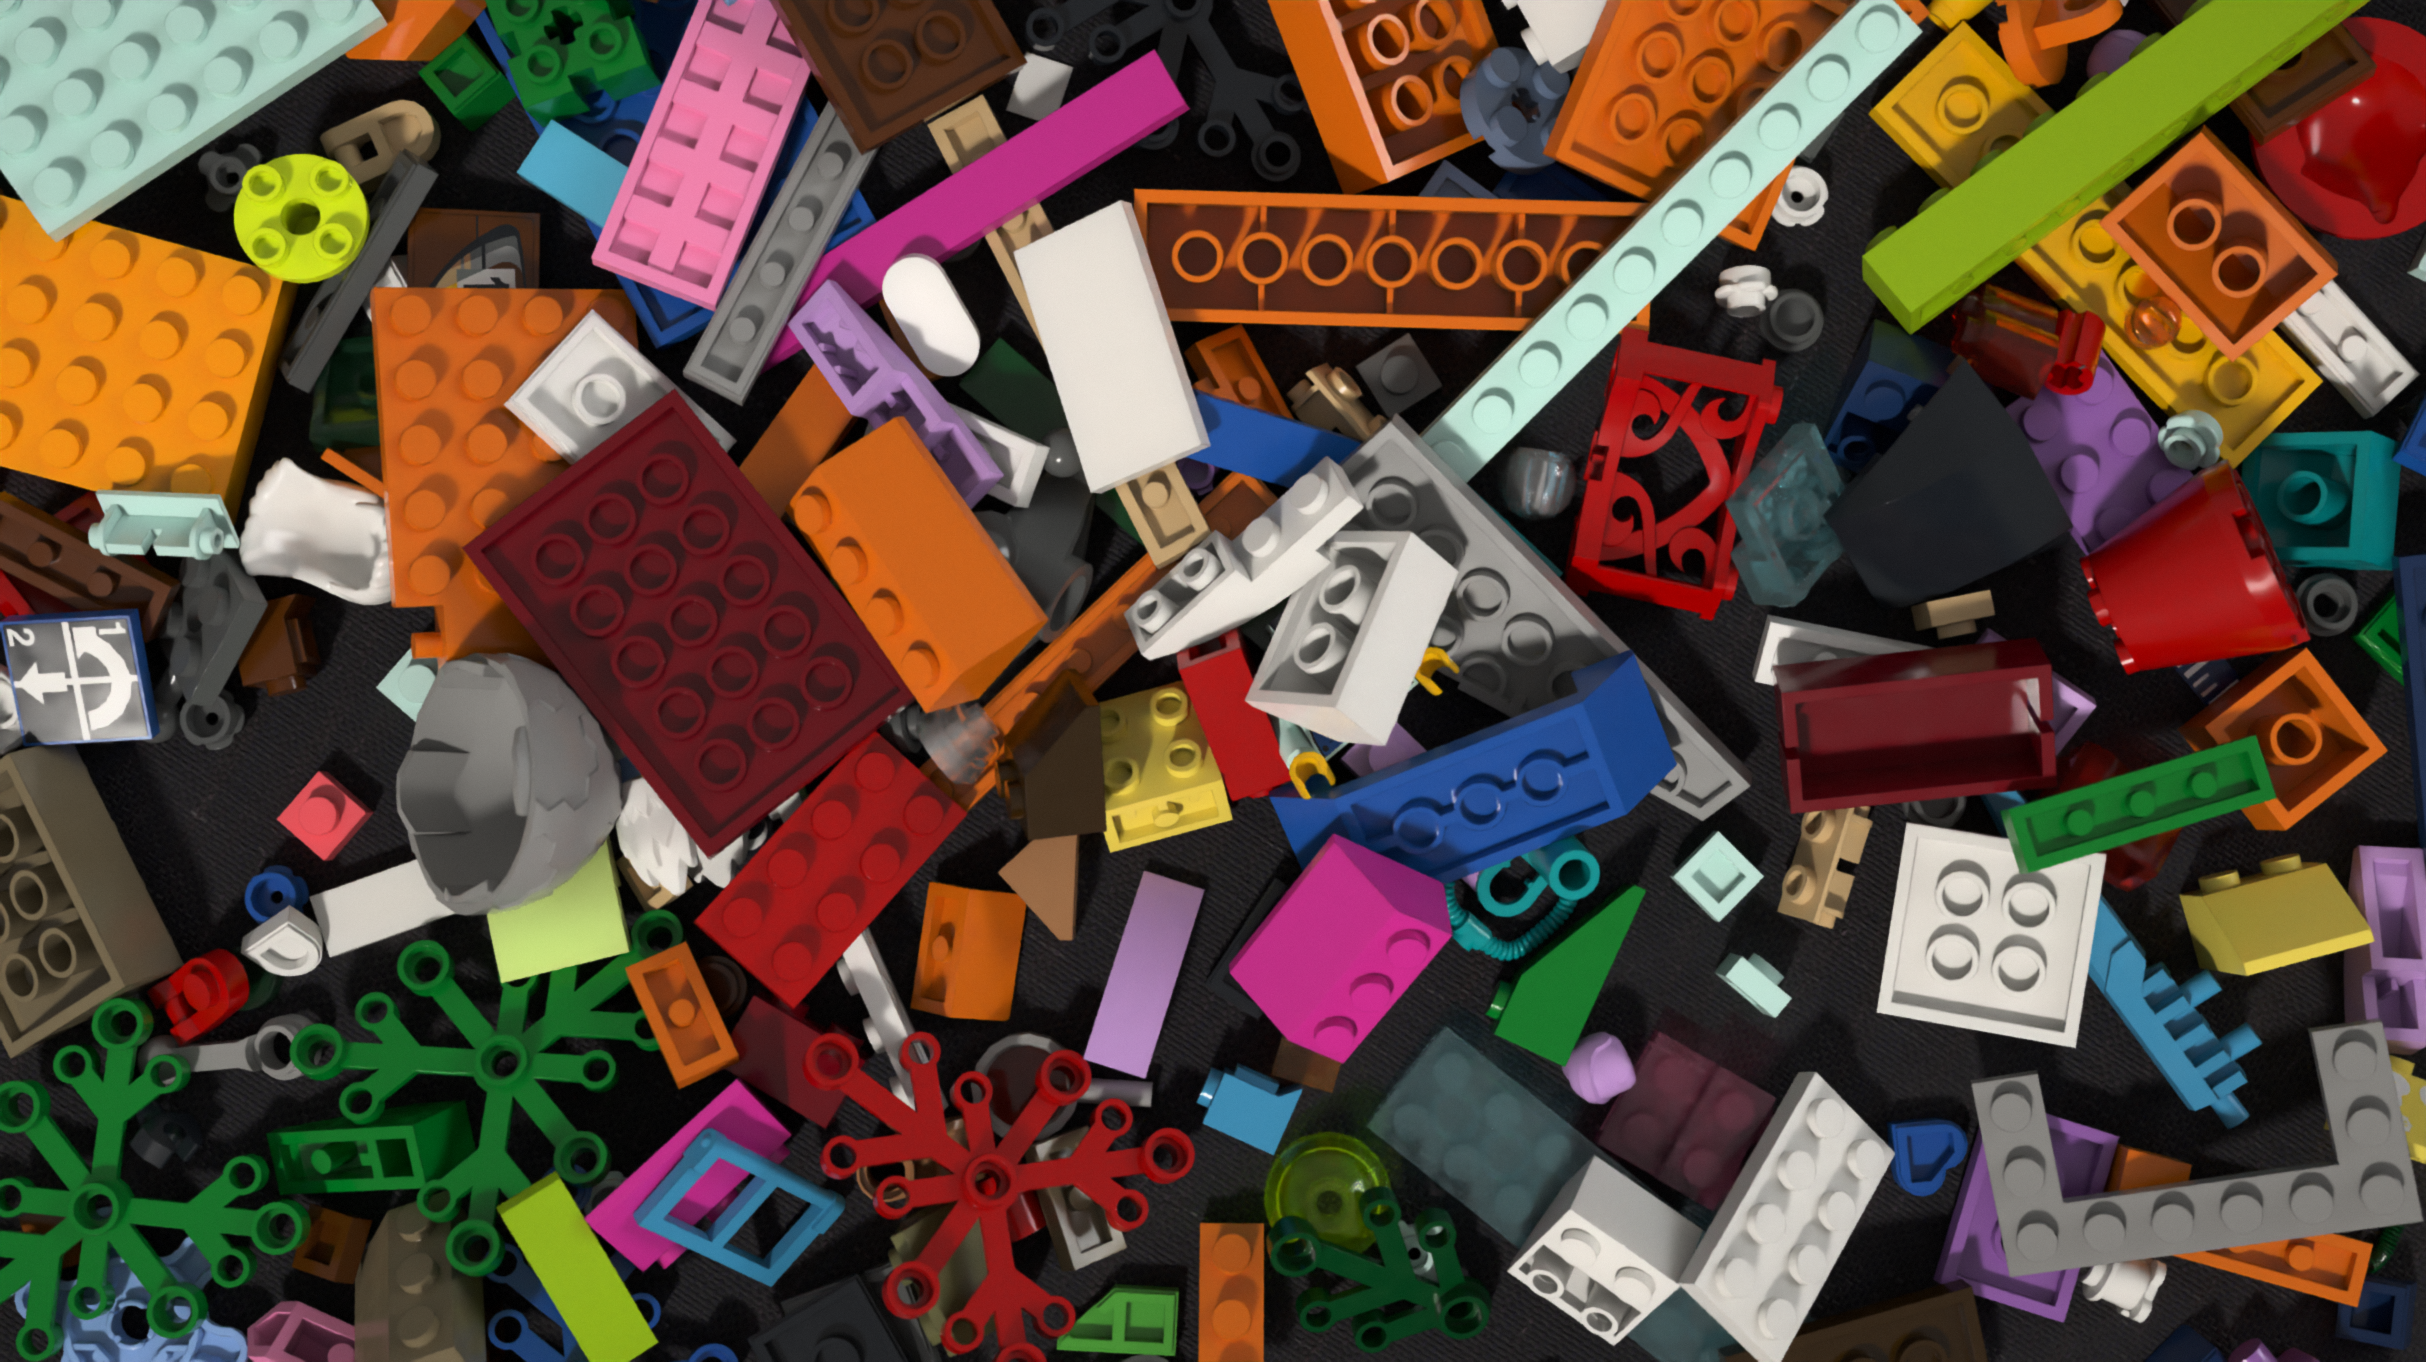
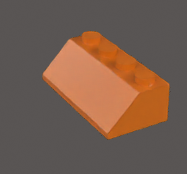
[784,416,1049,713]

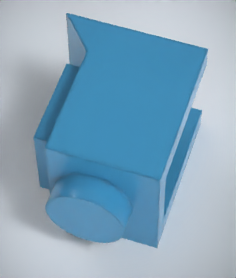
[1196,1063,1303,1155]

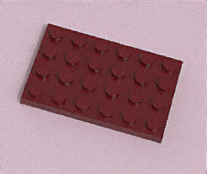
[462,388,916,860]

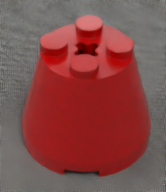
[2079,459,2311,675]

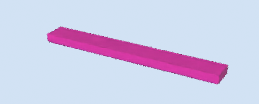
[759,49,1190,375]

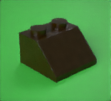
[994,668,1107,841]

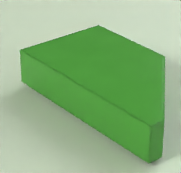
[1057,1284,1179,1356]

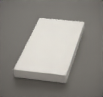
[1013,200,1211,493]

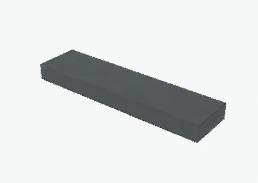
[276,148,439,393]

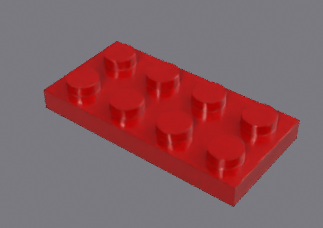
[694,731,968,1009]

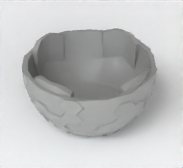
[396,653,624,915]

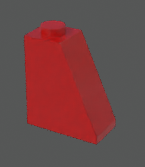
[1176,626,1292,802]

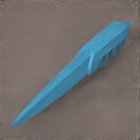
[1980,791,2262,1129]

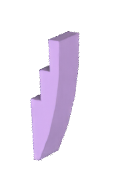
[787,279,1004,509]

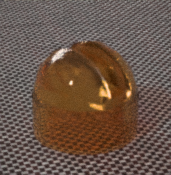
[2124,296,2182,350]

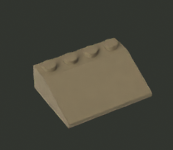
[0,743,184,1059]

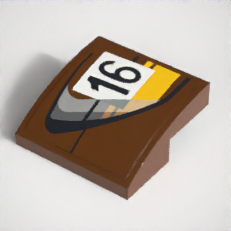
[407,207,540,289]

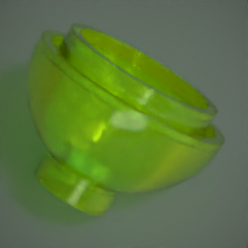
[1264,1132,1392,1253]

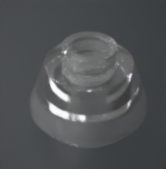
[915,703,999,784]

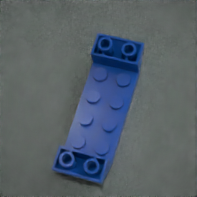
[1268,649,1677,885]

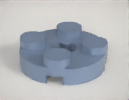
[1460,47,1570,175]

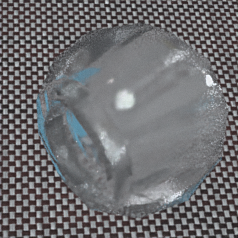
[1497,447,1577,521]

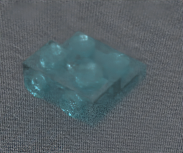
[1725,423,1845,607]

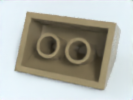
[355,1190,486,1362]

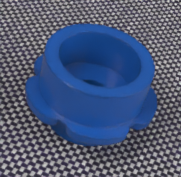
[245,865,309,925]

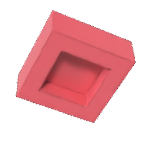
[277,771,374,861]

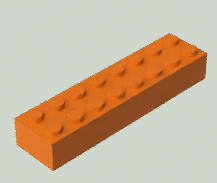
[1134,189,1651,334]

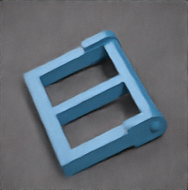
[632,1128,846,1287]

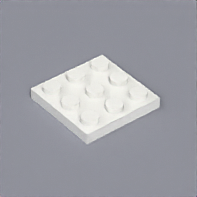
[1877,821,2107,1048]

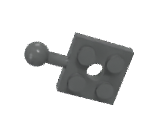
[142,548,268,743]

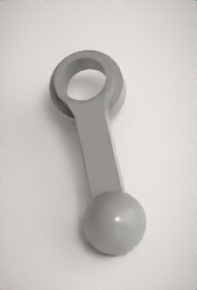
[137,1014,322,1085]

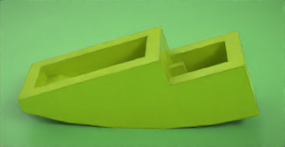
[496,1171,659,1362]

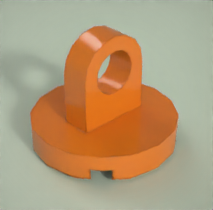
[1995,0,2123,89]

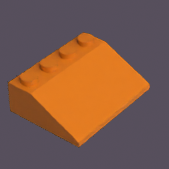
[1267,0,1525,195]

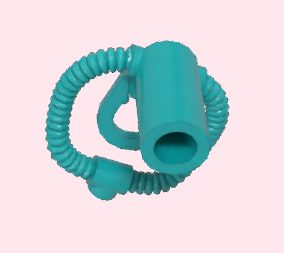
[1444,835,1600,961]

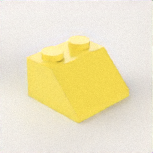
[2179,853,2375,976]

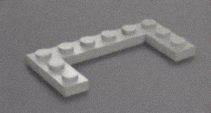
[1971,1018,2423,1277]

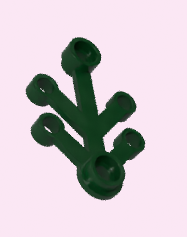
[1266,1186,1492,1353]

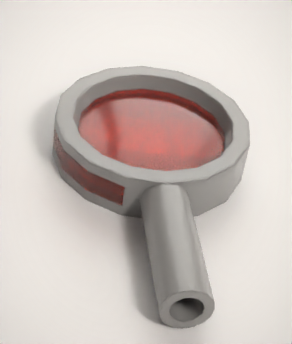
[971,1031,1153,1141]

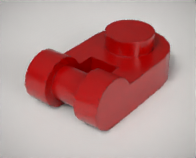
[147,948,250,1047]

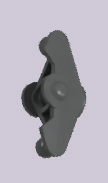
[948,427,1097,708]

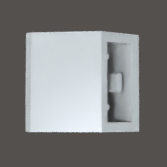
[1507,1155,1703,1346]

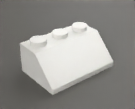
[1244,531,1459,746]

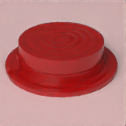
[2249,17,2426,240]

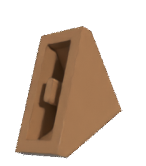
[998,835,1080,941]

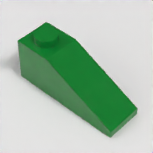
[1485,883,1646,1067]
[266,1100,476,1195]

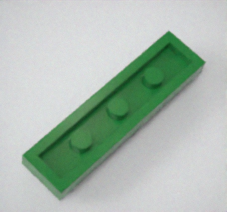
[2000,735,2277,874]

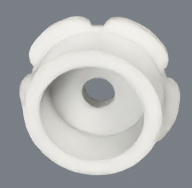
[1771,165,1829,227]
[1715,265,1778,317]

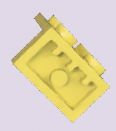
[1099,680,1233,853]

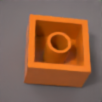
[2178,647,2388,831]

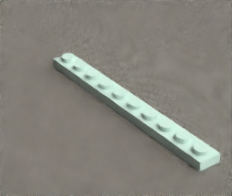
[1419,0,1923,483]

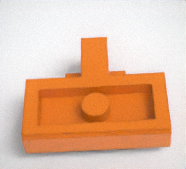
[1184,323,1294,419]

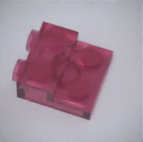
[1593,1030,1777,1211]

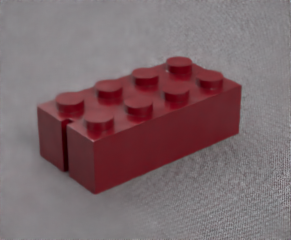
[1772,637,2057,814]

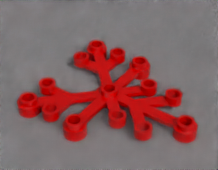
[802,1032,1195,1362]

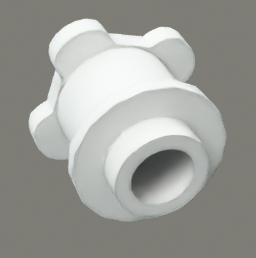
[2077,1258,2167,1323]

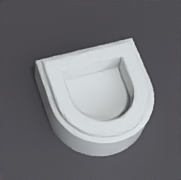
[241,905,324,976]

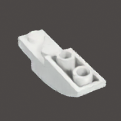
[1124,456,1364,660]

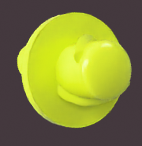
[234,154,370,283]

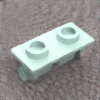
[88,490,241,560]

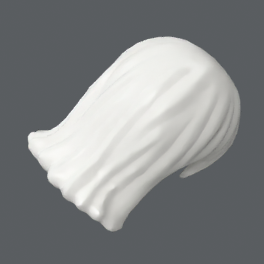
[239,457,391,605]

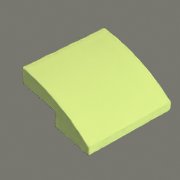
[487,835,633,983]

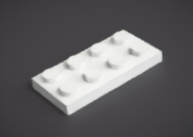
[1677,1072,1895,1362]

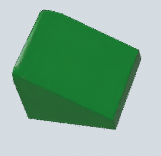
[418,31,516,131]

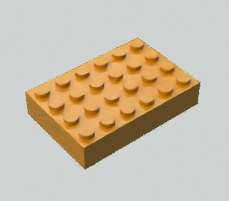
[0,195,300,525]

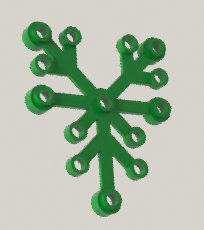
[290,909,687,1277]
[0,997,311,1362]

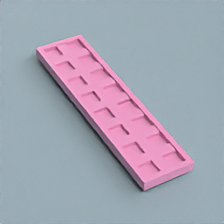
[591,0,813,312]

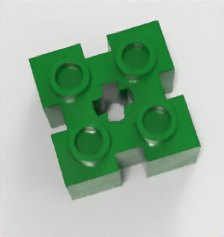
[485,0,662,128]

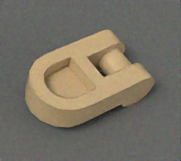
[320,99,441,195]

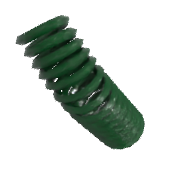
[2366,1224,2406,1273]

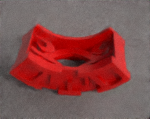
[1563,327,1783,621]

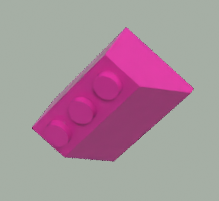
[1229,833,1452,1064]
[584,1078,793,1272]

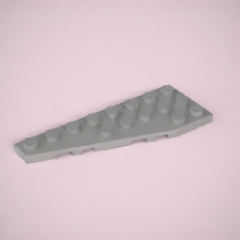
[1338,413,1753,821]

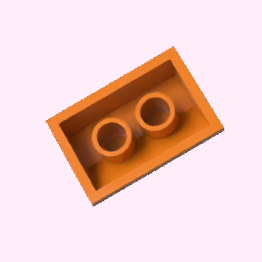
[2098,124,2338,362]

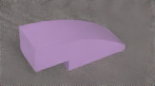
[2344,845,2426,1055]
[1083,870,1205,1079]

